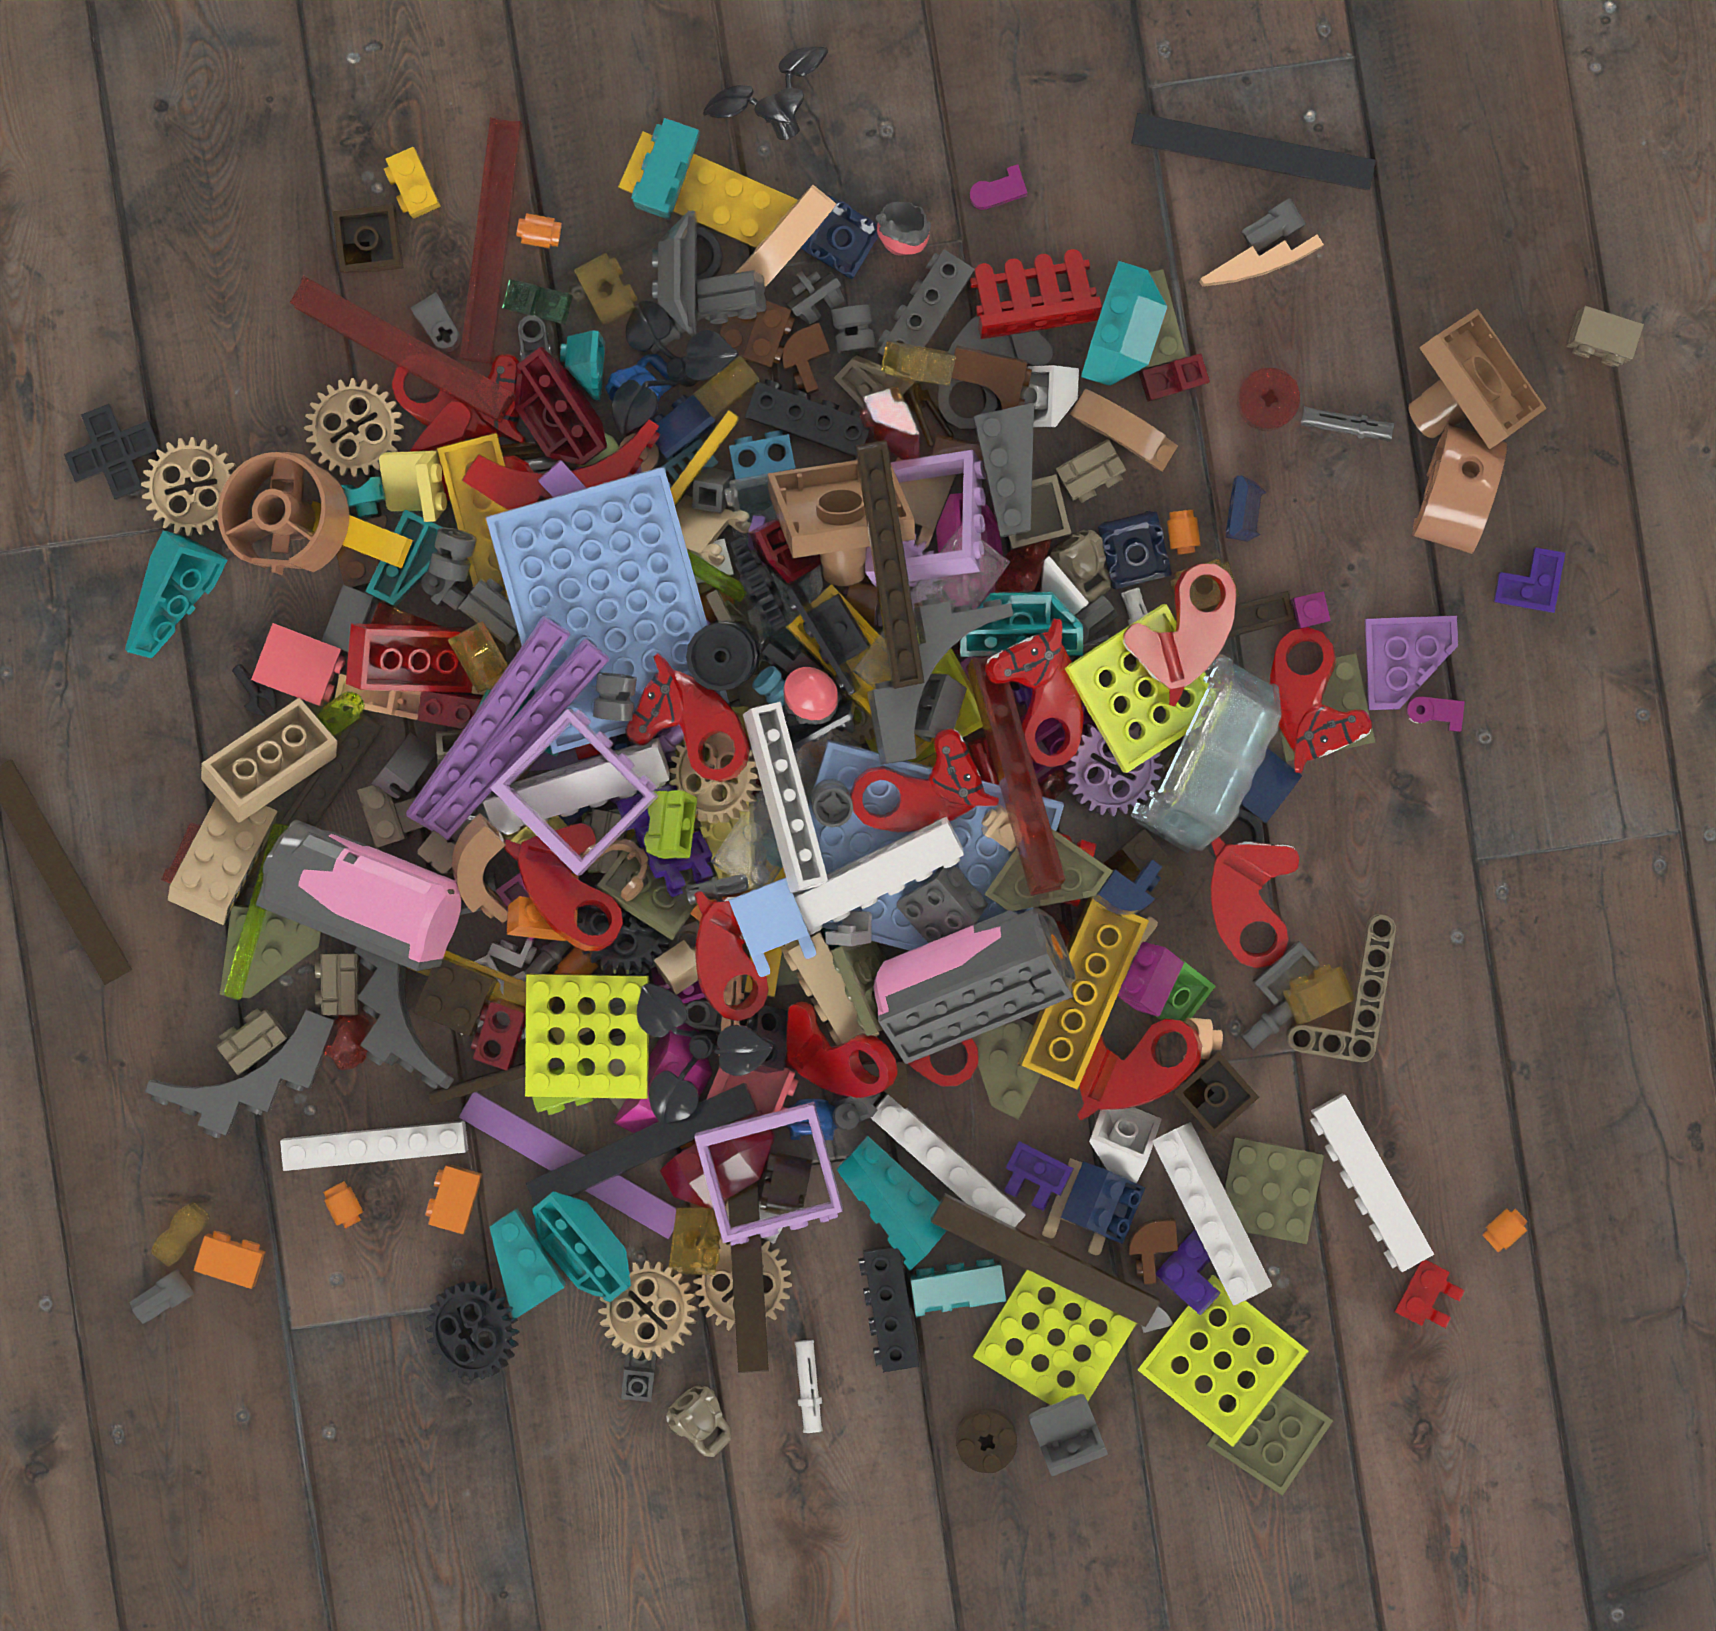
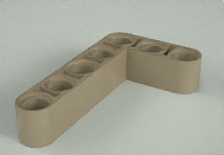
[1286,914,1396,1062]

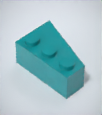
[489,1208,566,1318]

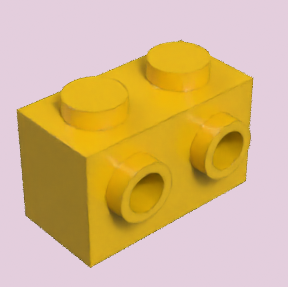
[384,147,441,219]

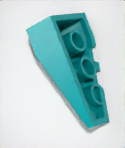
[560,330,605,402]
[125,530,228,658]

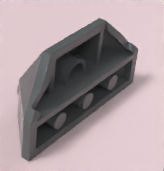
[652,211,697,336]

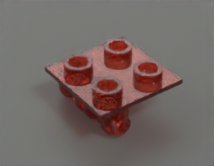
[994,539,1052,593]

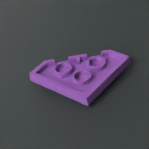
[1365,616,1458,710]

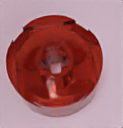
[1237,368,1300,431]

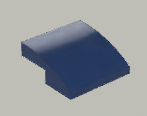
[1218,738,1302,823]

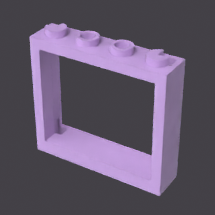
[865,450,986,587]
[490,709,658,875]
[694,1102,843,1245]

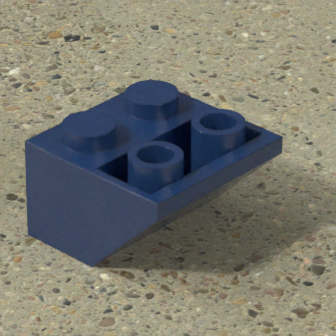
[1060,1161,1145,1244]

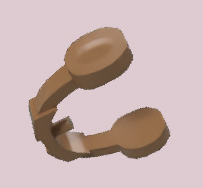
[581,838,649,901]

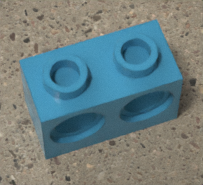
[729,430,796,484]

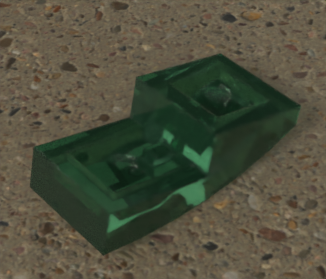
[502,279,573,325]

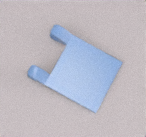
[729,877,816,977]

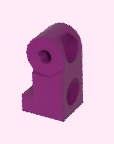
[969,164,1028,210]
[1406,697,1465,732]

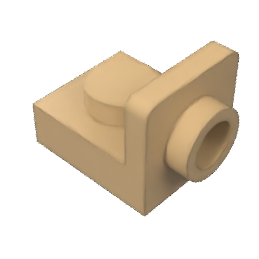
[981,804,1030,852]

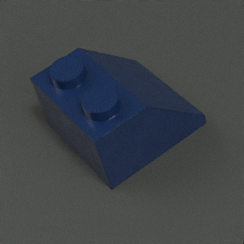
[651,394,717,461]

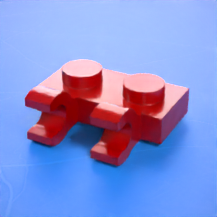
[1394,1259,1465,1329]

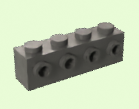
[876,249,975,374]

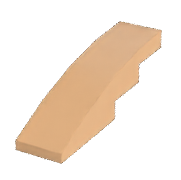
[735,185,836,287]
[1199,235,1324,287]
[334,674,456,728]

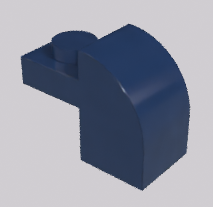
[1093,860,1162,915]

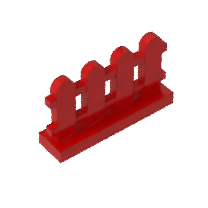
[970,249,1102,339]

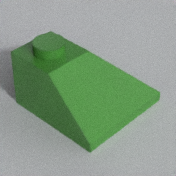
[1156,959,1216,1034]

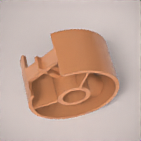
[1412,424,1507,554]
[218,452,349,575]

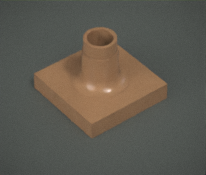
[1409,309,1546,449]
[767,460,915,586]

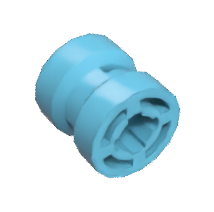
[752,666,786,706]

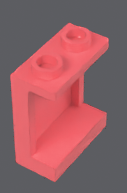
[251,623,346,706]
[706,1066,799,1115]

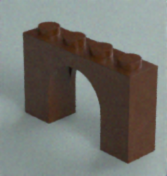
[932,345,1032,479]

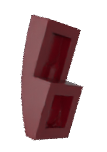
[1139,353,1210,402]

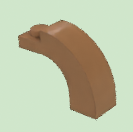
[1070,389,1178,472]
[452,814,508,923]

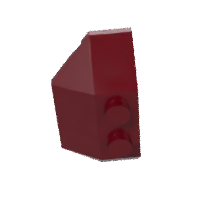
[515,347,607,465]
[749,517,822,583]
[660,1110,775,1209]

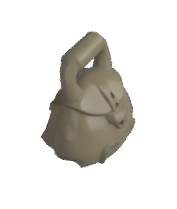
[1050,530,1111,603]
[666,1385,731,1457]

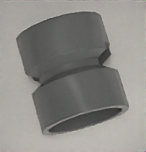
[831,305,876,354]
[428,528,477,581]
[593,673,637,721]
[810,779,853,827]

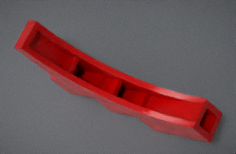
[462,419,660,510]

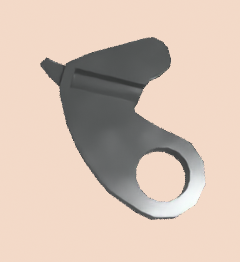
[937,287,1053,430]

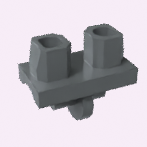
[786,271,844,325]
[421,571,467,612]
[830,1093,881,1131]

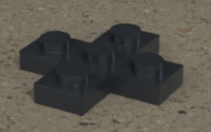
[64,404,161,500]

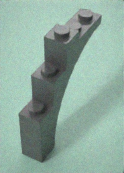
[867,597,1013,765]
[354,947,454,1089]
[145,1008,337,1138]

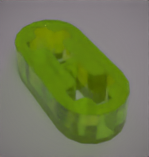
[316,691,365,736]

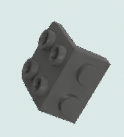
[897,865,988,943]
[1028,1394,1108,1476]

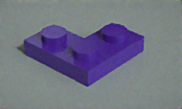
[1493,547,1565,613]
[1156,1229,1221,1315]

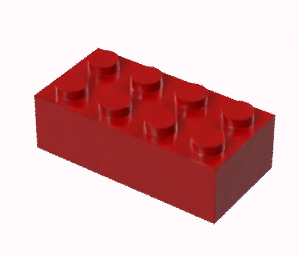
[346,623,478,693]

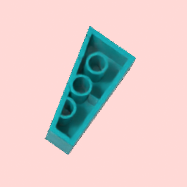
[836,1136,947,1270]

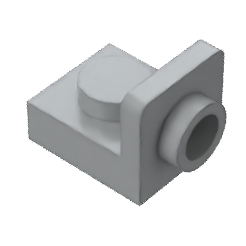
[826,910,872,946]
[488,938,537,968]

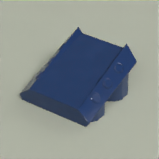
[800,195,878,279]
[1225,475,1266,542]
[1098,511,1172,589]

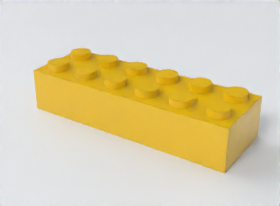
[1018,897,1149,1090]

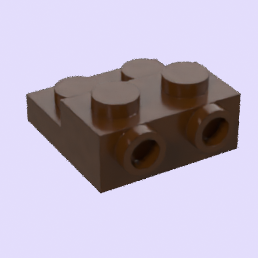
[719,301,795,369]

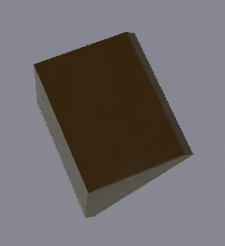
[861,1059,909,1109]

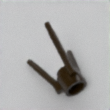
[896,383,954,448]

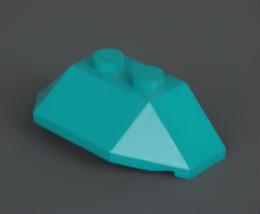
[1081,261,1167,386]
[960,592,1083,657]
[532,1191,631,1302]

